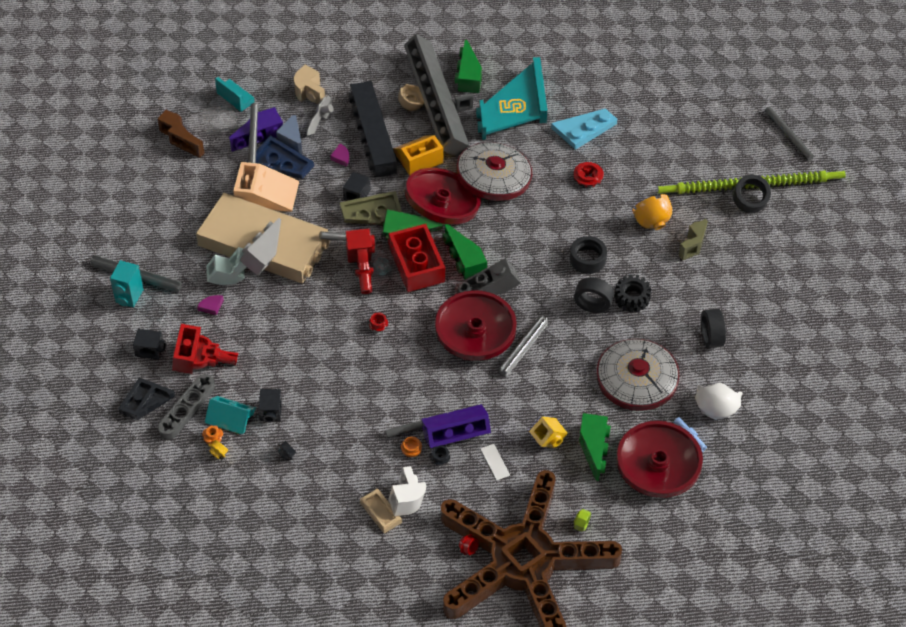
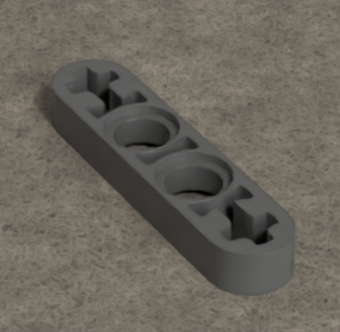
[158,374,215,440]

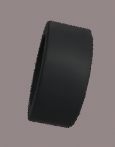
[732,174,771,213]
[569,236,607,274]
[574,277,614,313]
[700,309,726,348]

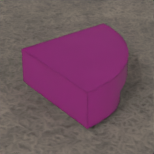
[330,144,349,167]
[197,295,224,315]

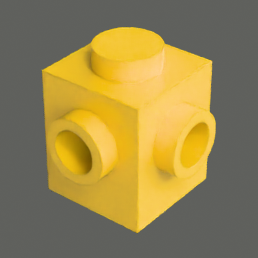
[529,417,567,448]

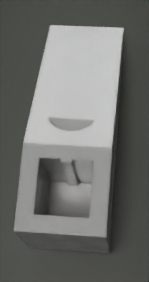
[239,218,281,276]

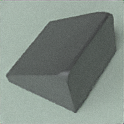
[453,93,473,111]

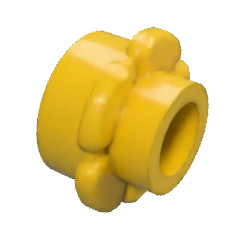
[209,440,228,459]

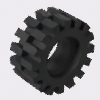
[614,274,651,313]

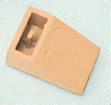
[233,162,299,212]

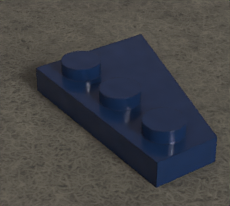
[246,136,315,179]

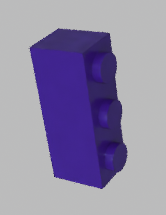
[421,404,491,448]

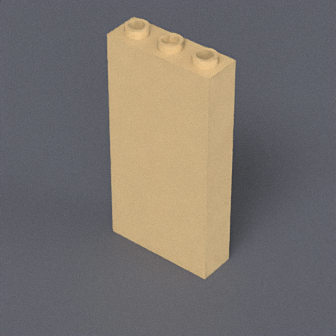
[196,193,330,284]

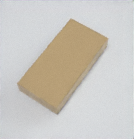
[360,488,402,534]

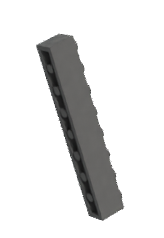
[404,34,470,157]

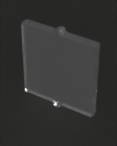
[200,104,238,134]

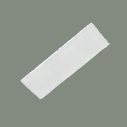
[481,444,510,480]

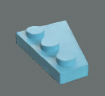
[551,109,618,150]

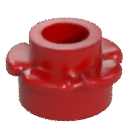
[369,313,389,332]
[459,534,479,555]

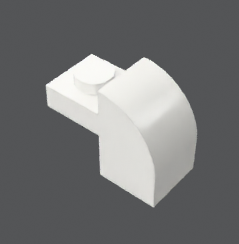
[388,466,426,516]

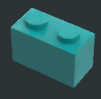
[110,260,144,308]

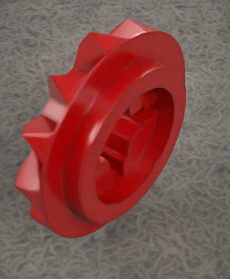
[573,162,604,187]

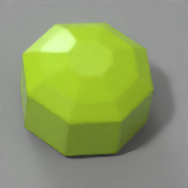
[574,509,591,532]

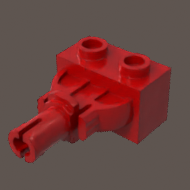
[346,228,375,294]
[172,324,238,374]

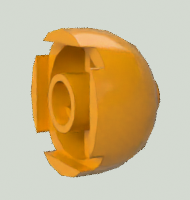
[632,194,672,230]

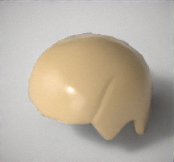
[398,84,424,111]

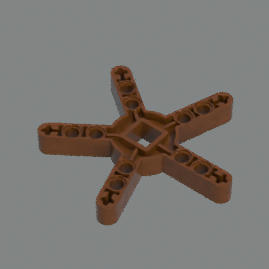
[441,470,622,627]

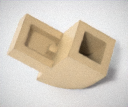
[294,65,325,104]

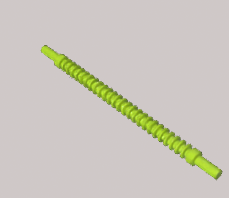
[658,170,846,194]

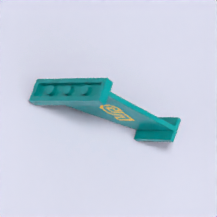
[476,57,548,140]

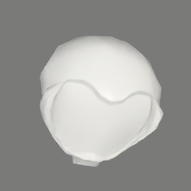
[695,383,742,420]

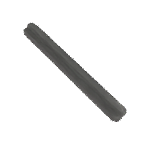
[90,255,182,293]

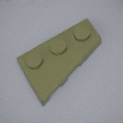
[340,191,402,225]

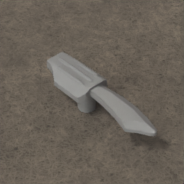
[306,95,334,136]

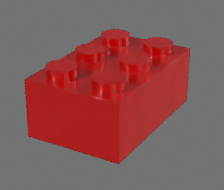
[389,224,445,292]

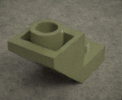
[679,219,708,261]

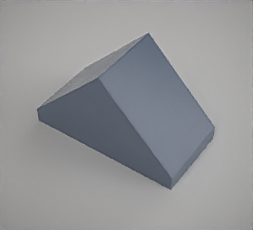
[276,115,302,154]

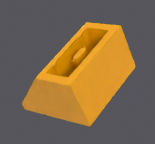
[393,135,443,176]

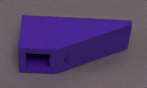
[229,107,283,152]

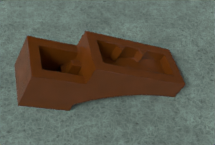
[157,109,204,158]

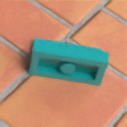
[215,77,255,112]
[205,396,256,434]

